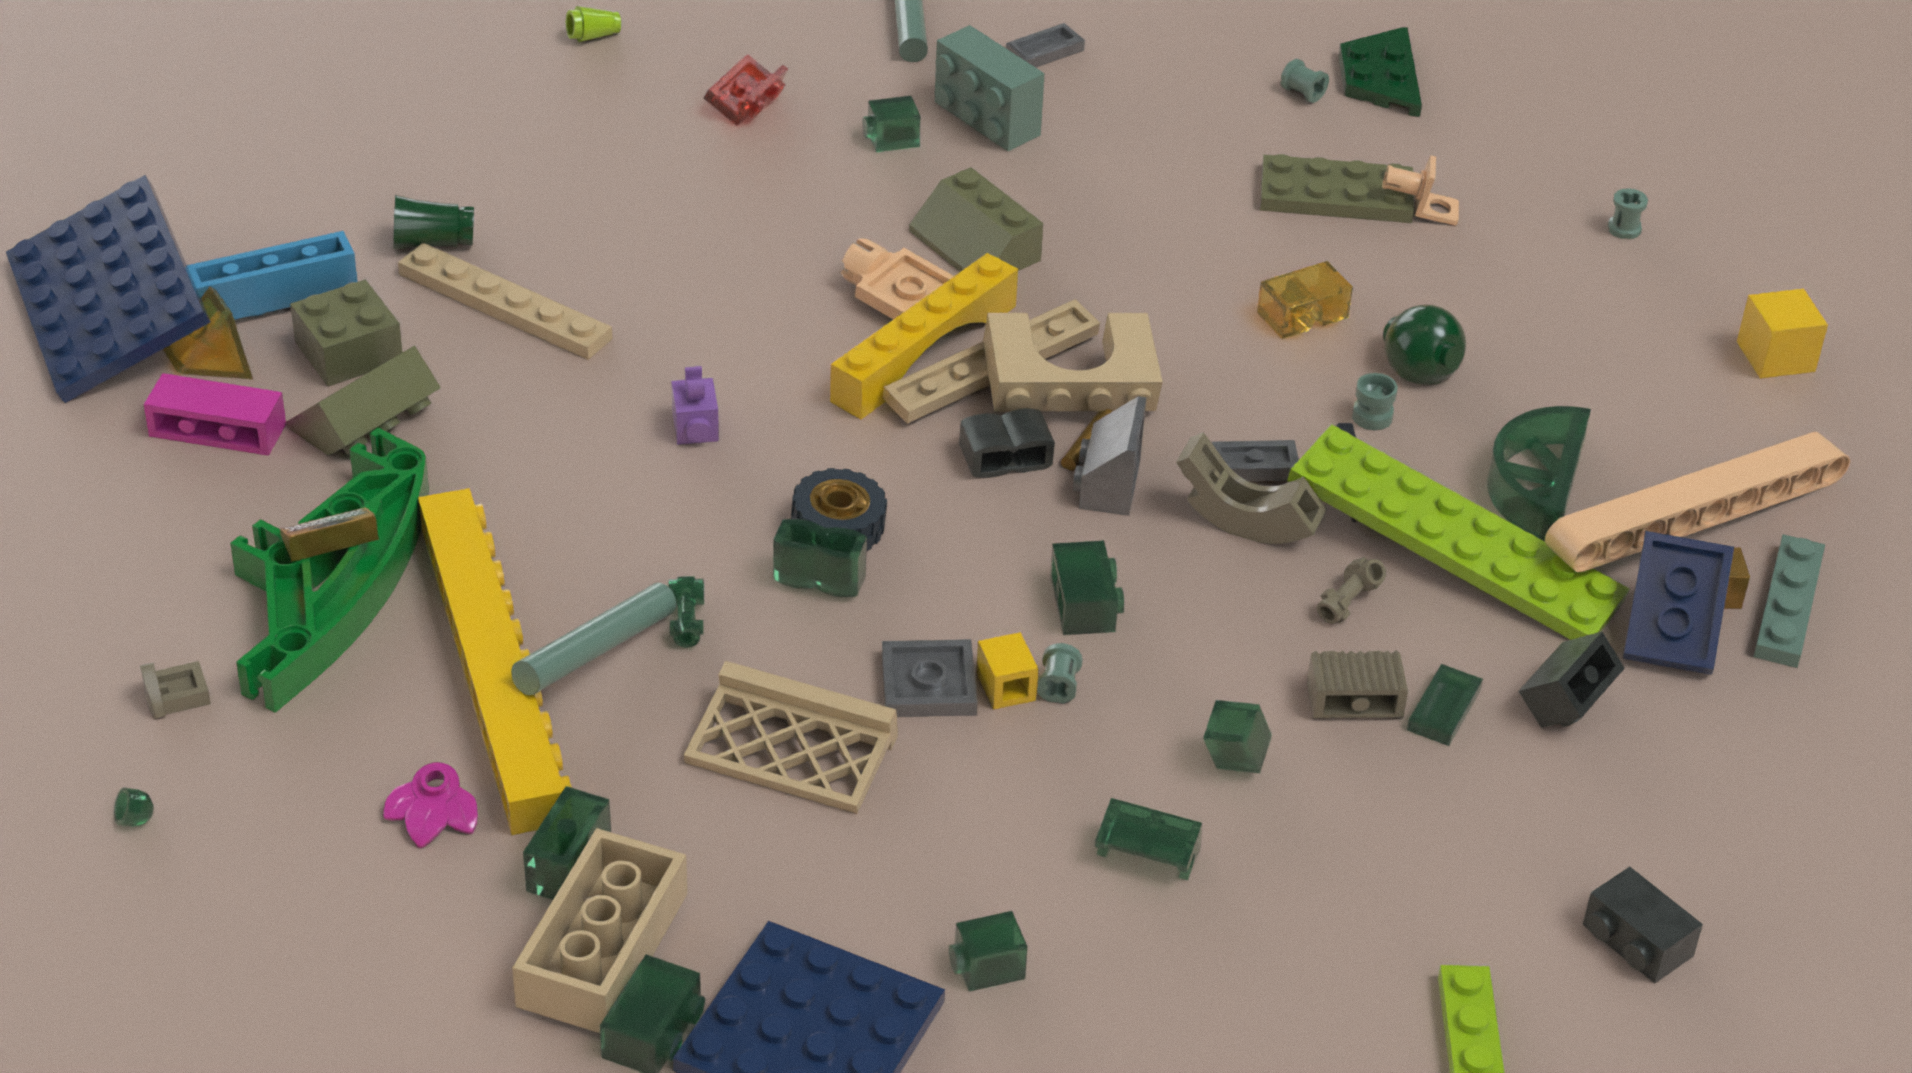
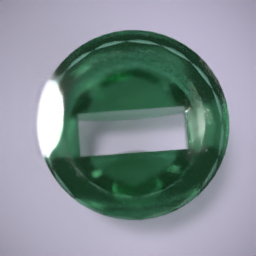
[114,787,154,827]

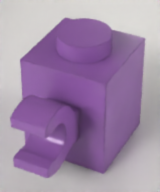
[671,366,719,445]

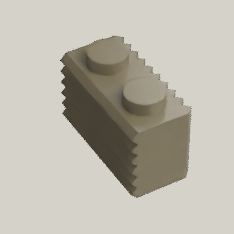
[1307,650,1408,718]

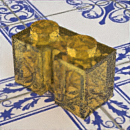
[1257,261,1353,339]

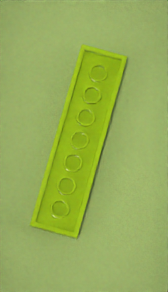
[1287,424,1630,640]

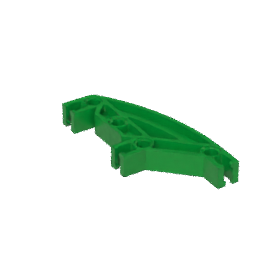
[230,427,429,713]

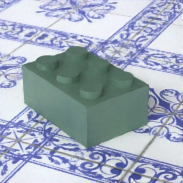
[934,25,1045,151]

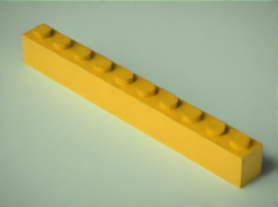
[418,488,574,836]

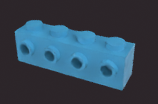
[187,231,358,327]

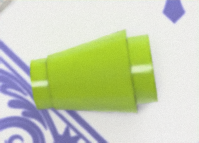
[565,6,621,42]

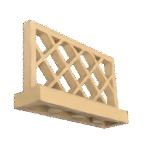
[684,661,898,814]

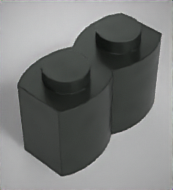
[959,408,1055,478]

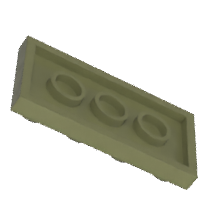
[1260,154,1414,223]

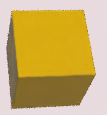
[1737,288,1828,379]

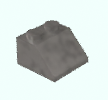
[1073,396,1147,516]

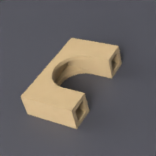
[983,313,1163,412]

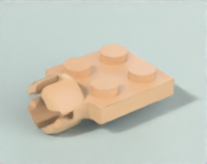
[841,238,954,319]

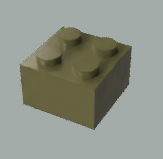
[290,279,403,387]

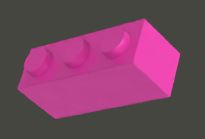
[143,373,286,456]

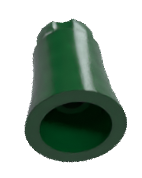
[393,195,474,249]

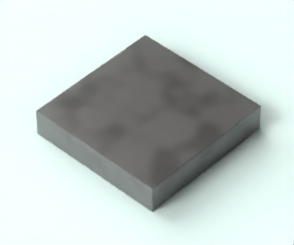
[882,639,977,717]

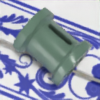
[1280,58,1329,103]
[1608,188,1648,239]
[1037,643,1083,703]

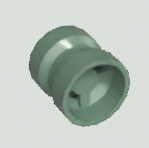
[1352,373,1398,431]

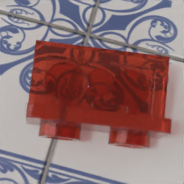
[703,54,789,126]

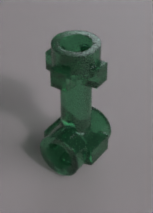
[668,576,704,648]

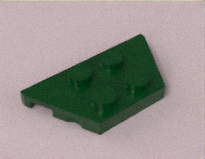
[1338,27,1422,117]

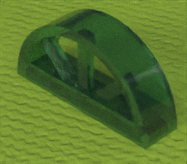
[1487,406,1591,541]

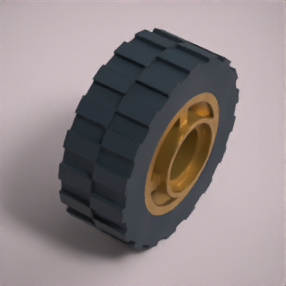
[791,468,887,557]

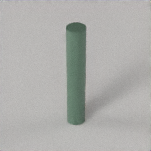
[894,0,928,62]
[511,582,676,695]

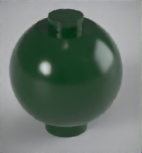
[1383,304,1466,385]

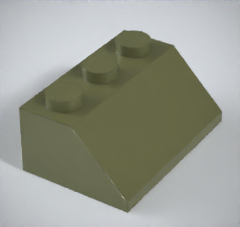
[909,167,1044,272]
[285,345,441,456]

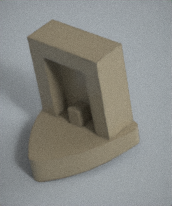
[140,661,211,719]

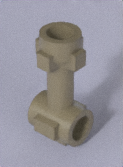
[1316,557,1386,624]

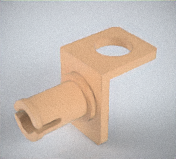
[1382,155,1459,226]

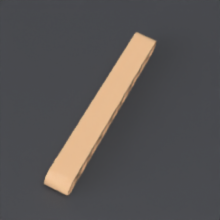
[1545,432,1850,572]

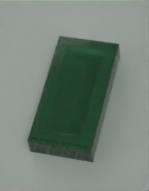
[1407,664,1483,746]

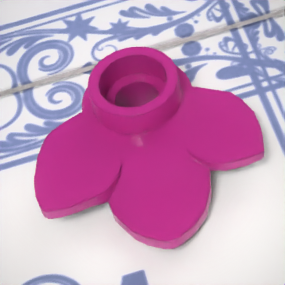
[383,762,478,848]

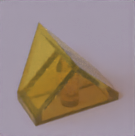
[162,287,253,379]

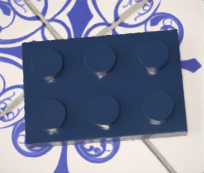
[1623,531,1734,675]

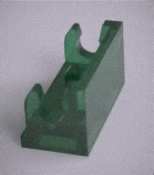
[1095,798,1202,880]

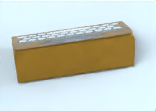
[280,507,379,561]

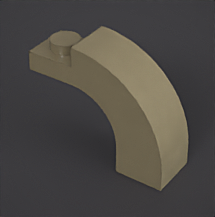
[1176,432,1327,544]

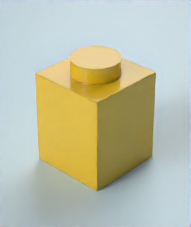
[976,632,1038,710]

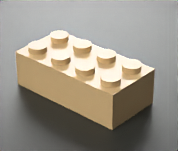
[512,828,688,1036]

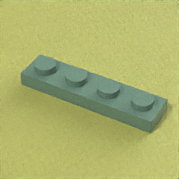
[1753,534,1825,668]

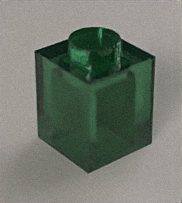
[862,95,921,152]
[1203,700,1272,773]
[949,911,1028,992]

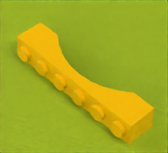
[830,253,1018,420]

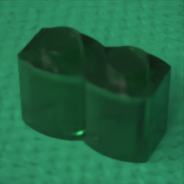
[773,519,867,597]

